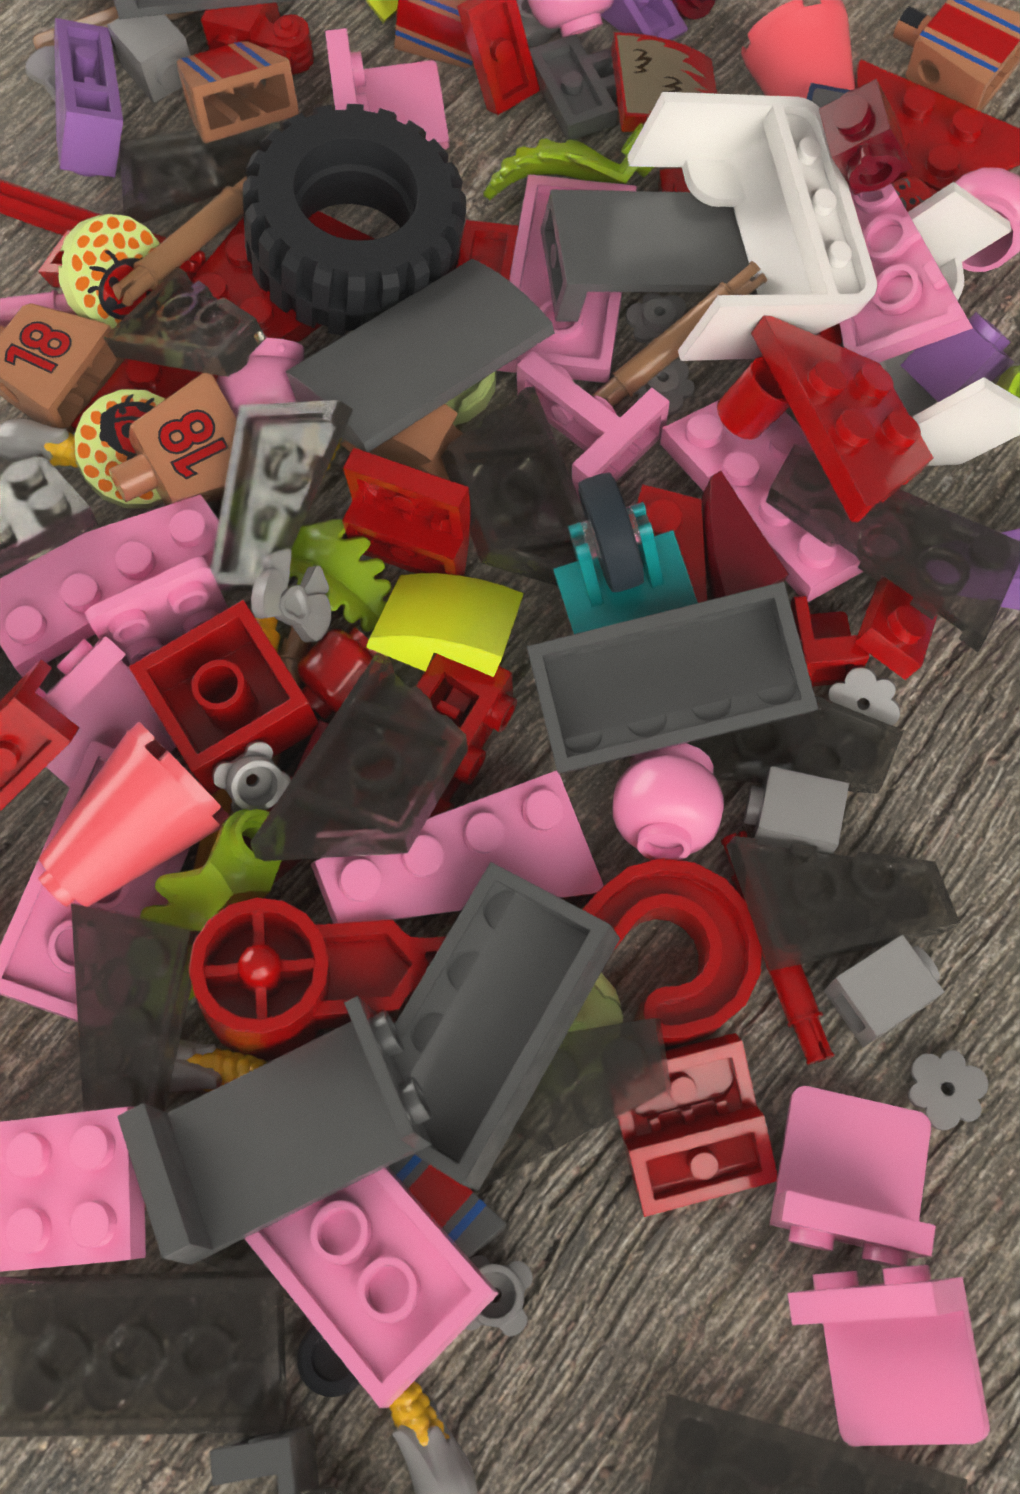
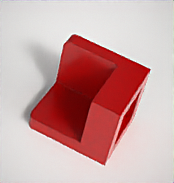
[790,596,870,687]

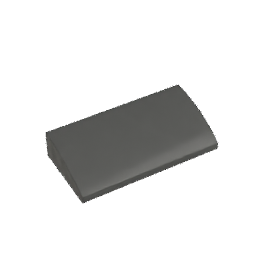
[286,259,554,452]
[527,582,818,774]
[395,862,620,1191]

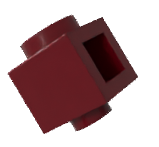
[819,79,912,195]

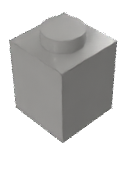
[107,15,191,103]
[743,766,849,864]
[824,934,945,1048]

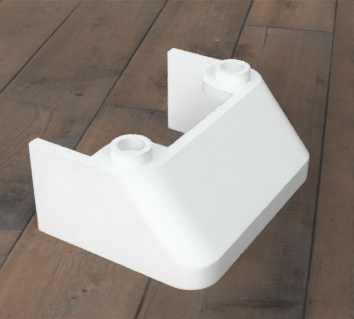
[627,92,877,361]
[840,182,1020,466]

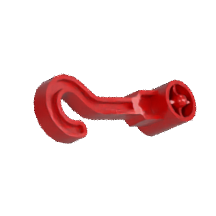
[189,858,762,1060]

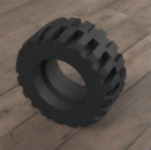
[243,104,466,336]

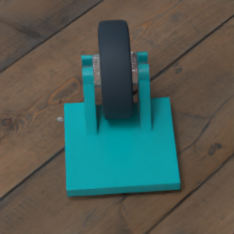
[553,473,698,634]

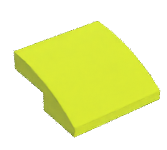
[366,573,524,677]

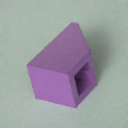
[900,312,1014,402]

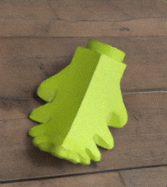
[483,123,654,201]
[223,481,392,632]
[132,809,286,1022]

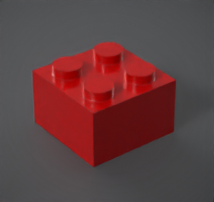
[129,600,318,795]

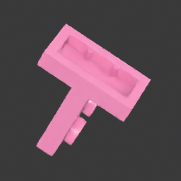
[516,350,670,502]

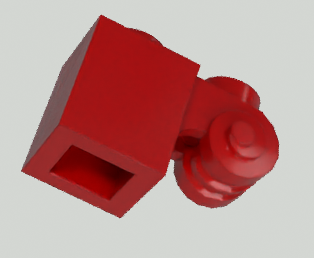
[201,2,314,75]

